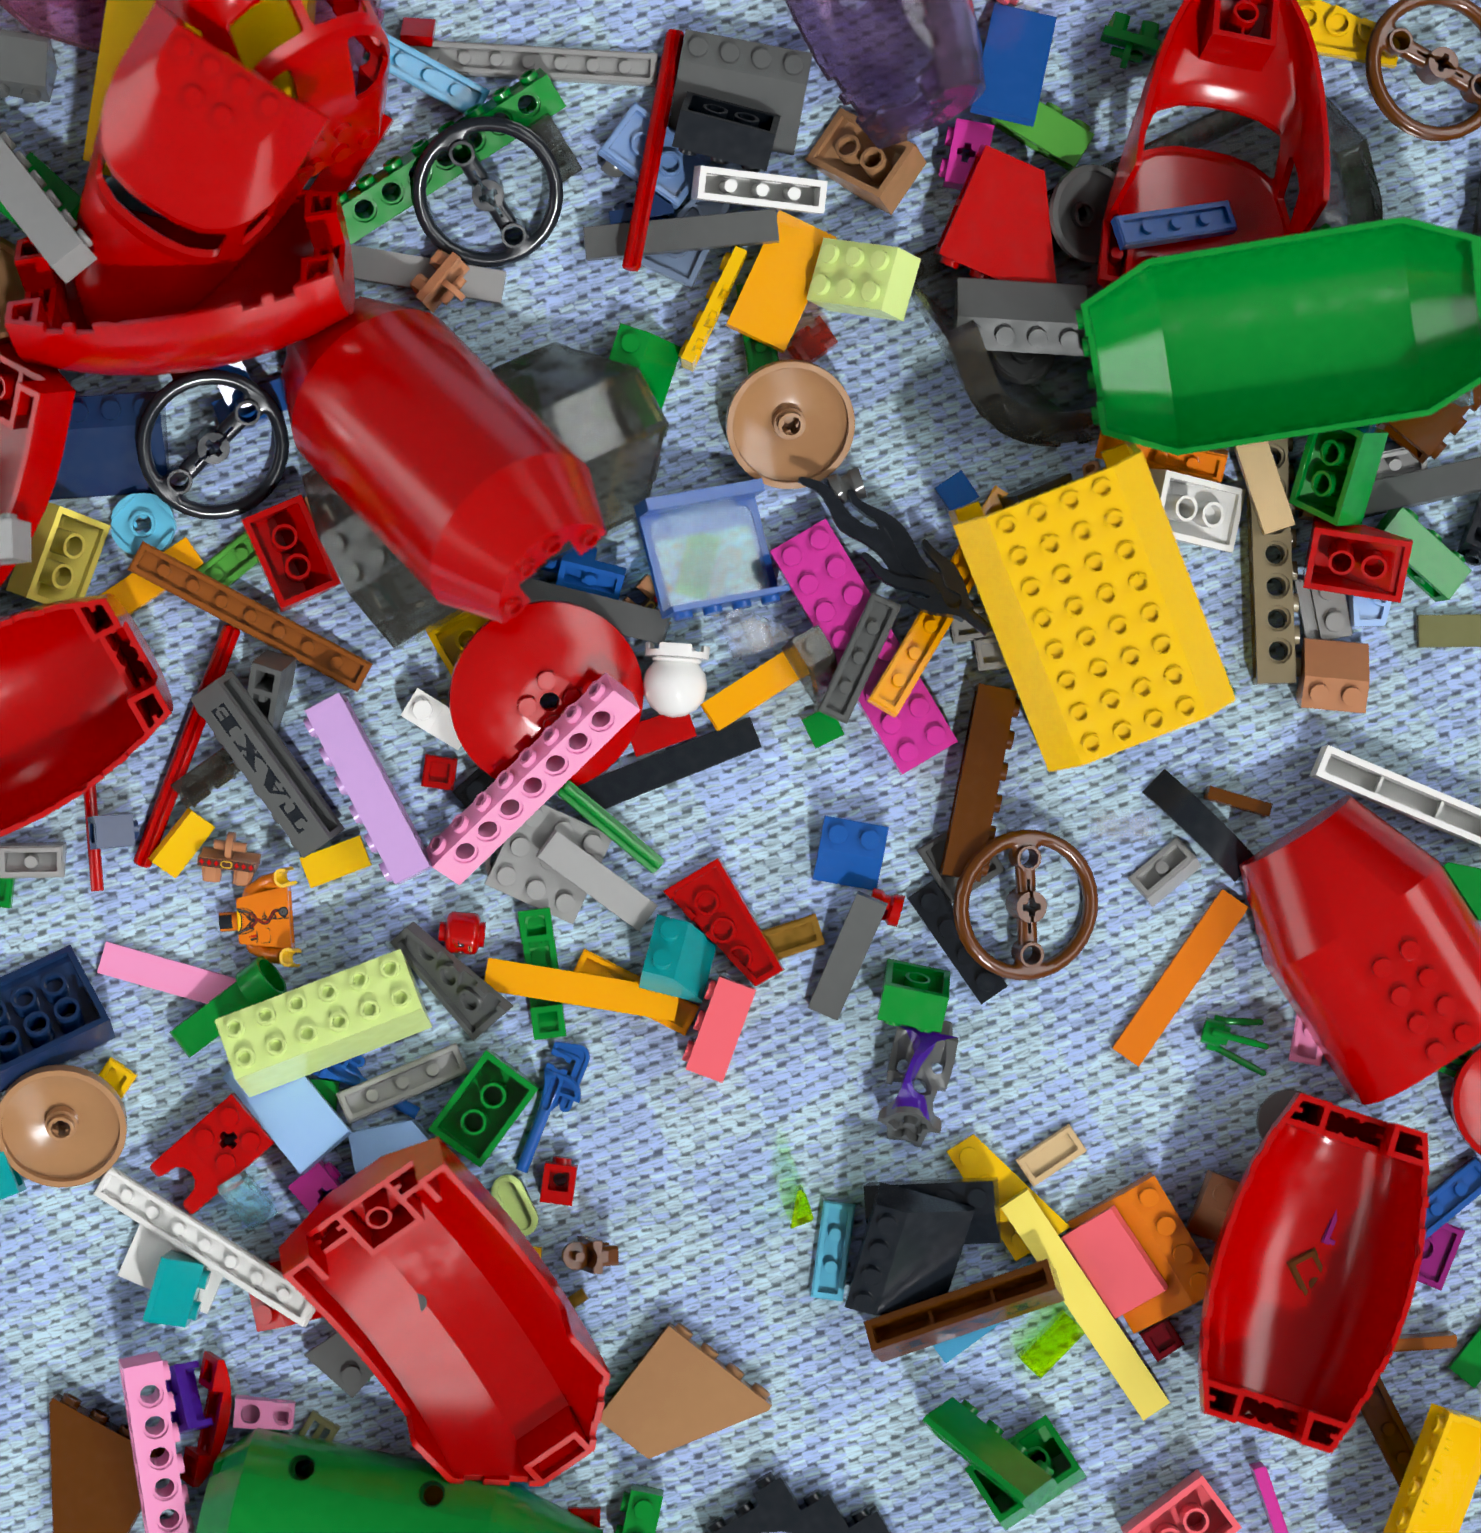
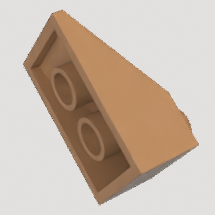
[805,108,927,215]

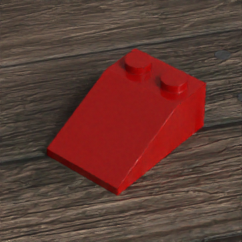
[1303,515,1413,603]

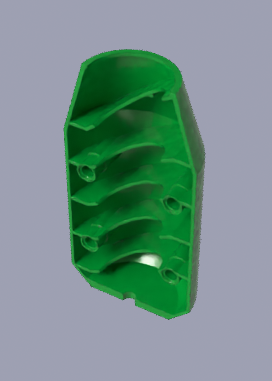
[196,1428,603,1533]

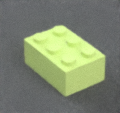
[806,238,921,322]

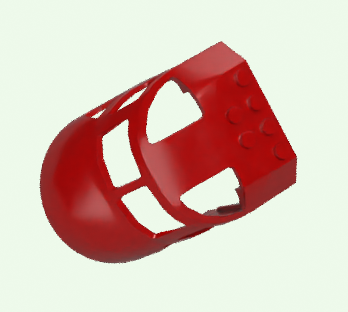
[155,0,390,176]

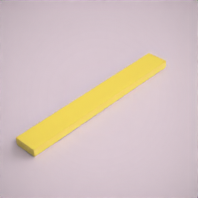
[1000,1188,1170,1421]

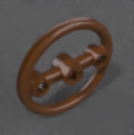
[1365,0,1481,141]
[953,830,1098,980]

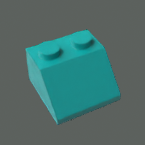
[639,914,717,1004]
[142,1250,211,1327]

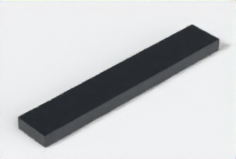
[577,717,762,818]

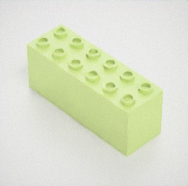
[215,949,432,1098]

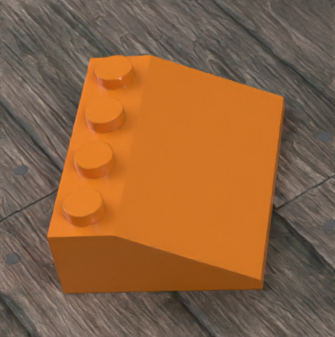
[1067,1172,1210,1334]

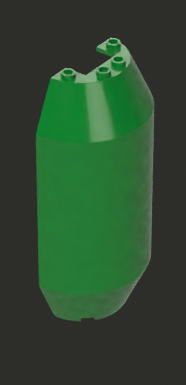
[1076,216,1481,455]

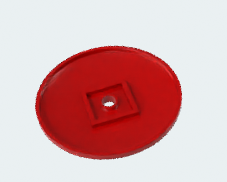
[449,600,644,786]

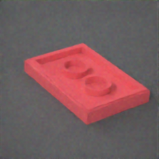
[1061,1205,1169,1319]

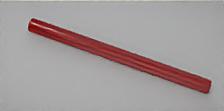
[622,29,684,272]
[133,624,240,868]

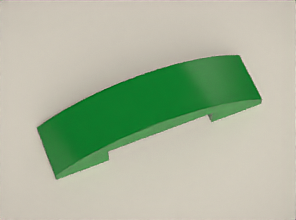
[518,907,567,1040]

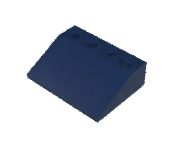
[49,391,169,500]
[0,945,116,1093]

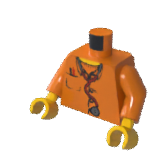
[219,866,302,968]

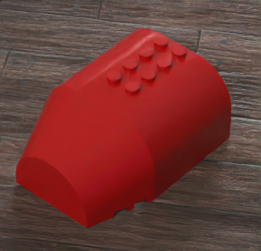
[1239,795,1481,1105]

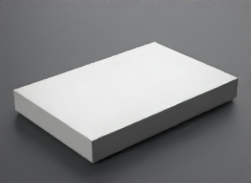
[117,1224,224,1314]

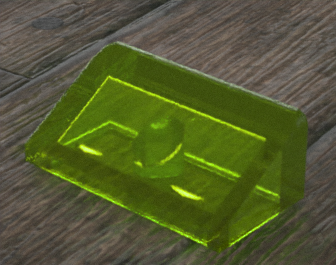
[789,1184,814,1229]
[1017,1309,1085,1379]

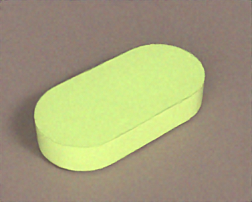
[491,1174,539,1236]

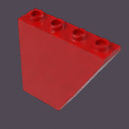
[934,145,1056,283]

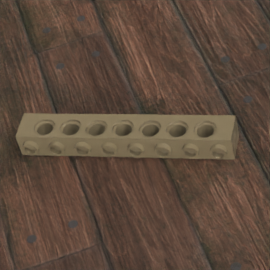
[1246,437,1301,685]

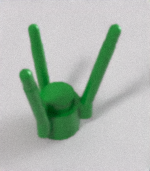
[1200,1014,1269,1076]

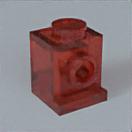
[786,315,838,363]

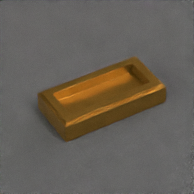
[763,913,825,959]

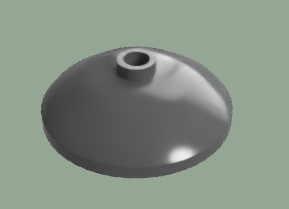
[1049,164,1116,263]

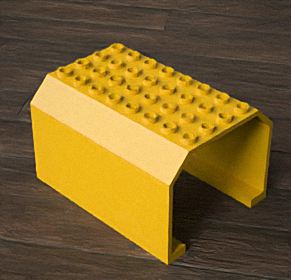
[948,442,1236,772]

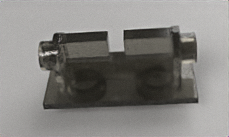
[171,747,240,809]

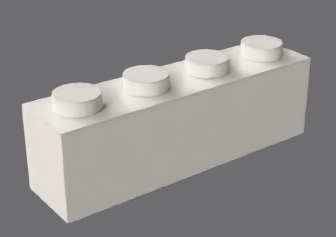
[691,165,828,214]

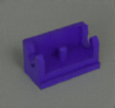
[165,1361,213,1434]

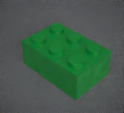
[428,1048,541,1168]

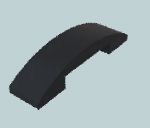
[1142,769,1254,882]

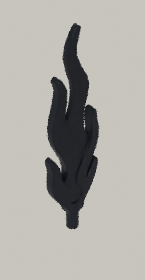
[798,477,992,636]

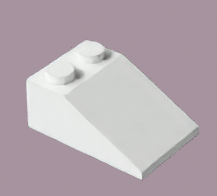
[1149,469,1246,553]

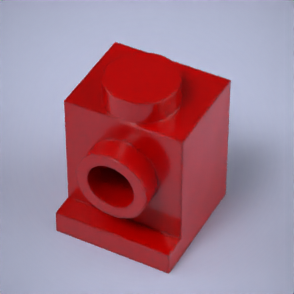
[540,1156,578,1206]

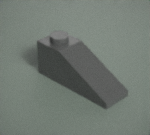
[247,649,297,734]

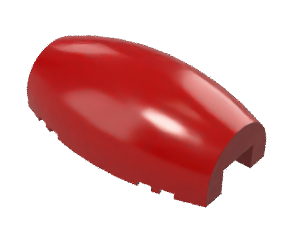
[4,190,355,376]
[0,594,173,837]
[1198,1093,1430,1454]

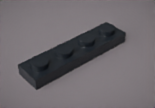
[907,880,1008,1005]

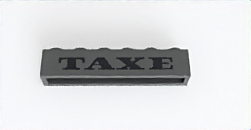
[190,670,345,858]

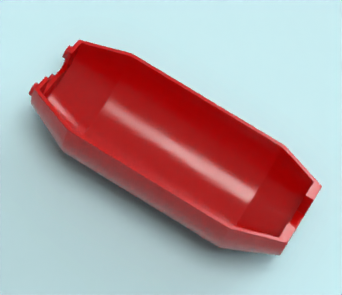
[281,296,606,624]

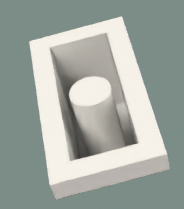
[400,688,462,751]

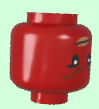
[438,911,486,955]

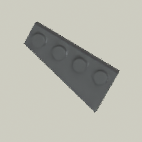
[390,921,514,1041]
[304,1294,427,1398]

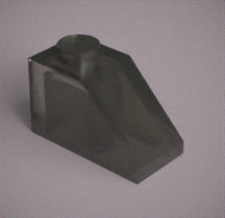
[781,625,838,704]

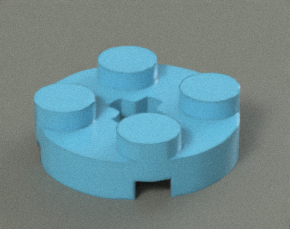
[111,493,177,555]

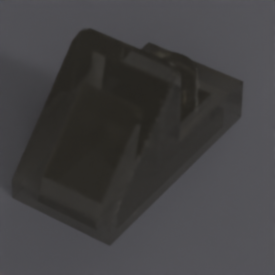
[526,113,582,182]

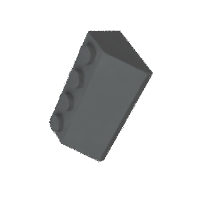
[0,29,58,103]
[951,277,1087,357]

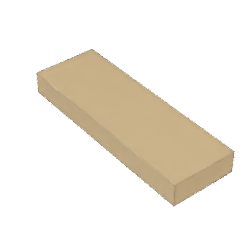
[1234,441,1296,536]

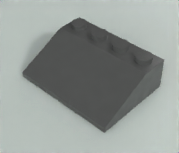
[669,29,813,155]

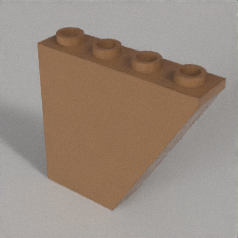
[601,1322,772,1459]

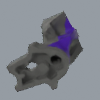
[877,1021,958,1147]

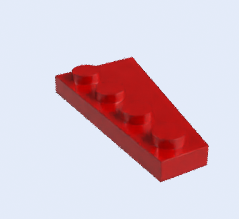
[663,858,785,986]

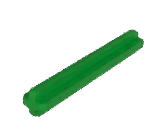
[557,780,664,873]

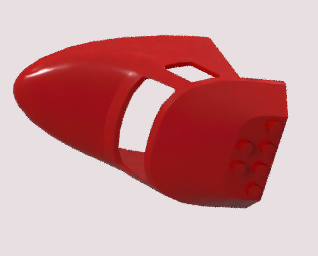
[1097,0,1330,288]
[74,3,330,328]

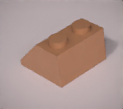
[1296,638,1370,713]

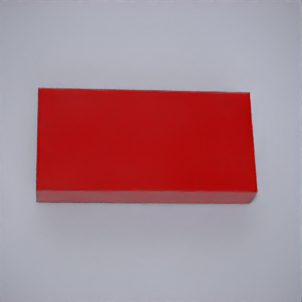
[631,714,697,757]

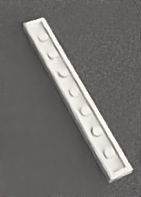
[93,1166,316,1327]

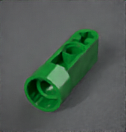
[169,957,287,1058]

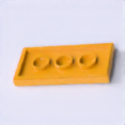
[725,210,837,353]

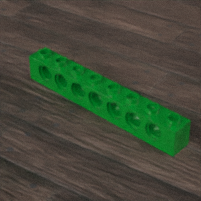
[338,68,566,245]

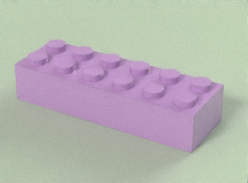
[303,693,433,885]

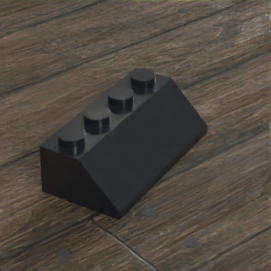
[864,1177,1001,1244]

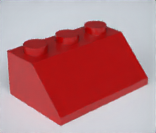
[241,494,341,613]

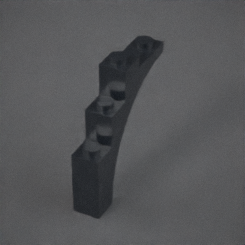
[705,1472,892,1533]

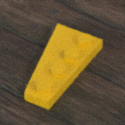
[1297,0,1400,69]
[678,246,747,372]
[946,1134,1070,1261]

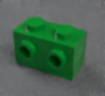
[615,1483,664,1533]

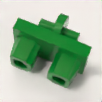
[1100,11,1161,69]

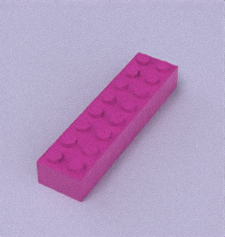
[770,518,958,776]

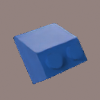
[813,816,889,890]

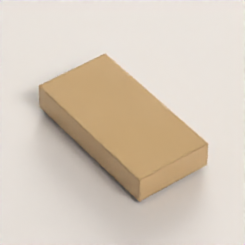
[1015,1123,1087,1187]

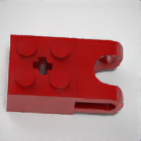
[150,1093,275,1215]

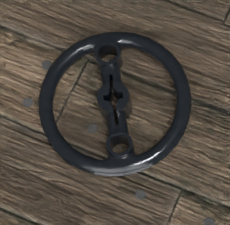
[412,116,563,267]
[136,369,289,520]

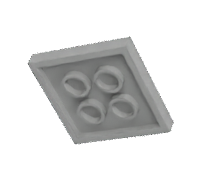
[484,804,612,924]

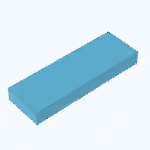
[810,1200,856,1301]

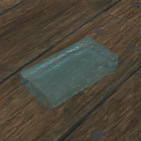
[217,1170,278,1230]

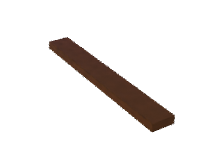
[1286,1248,1415,1488]

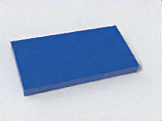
[970,3,1057,127]

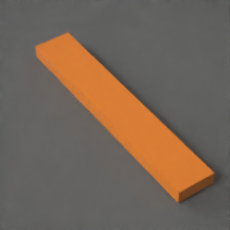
[1111,889,1249,1067]

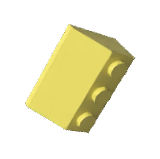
[6,502,111,604]

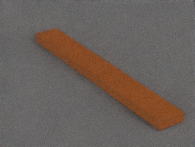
[128,541,373,692]

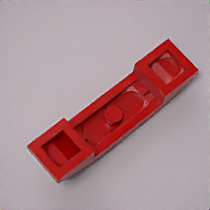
[180,1351,231,1488]

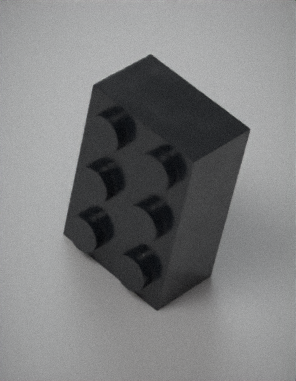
[672,91,781,172]

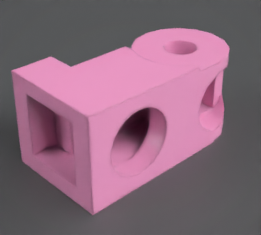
[233,1394,296,1430]

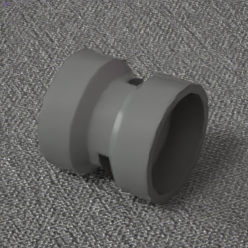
[827,467,867,505]

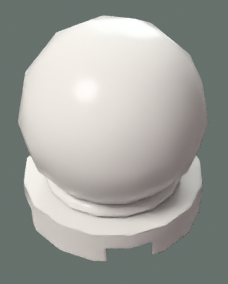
[643,642,710,718]

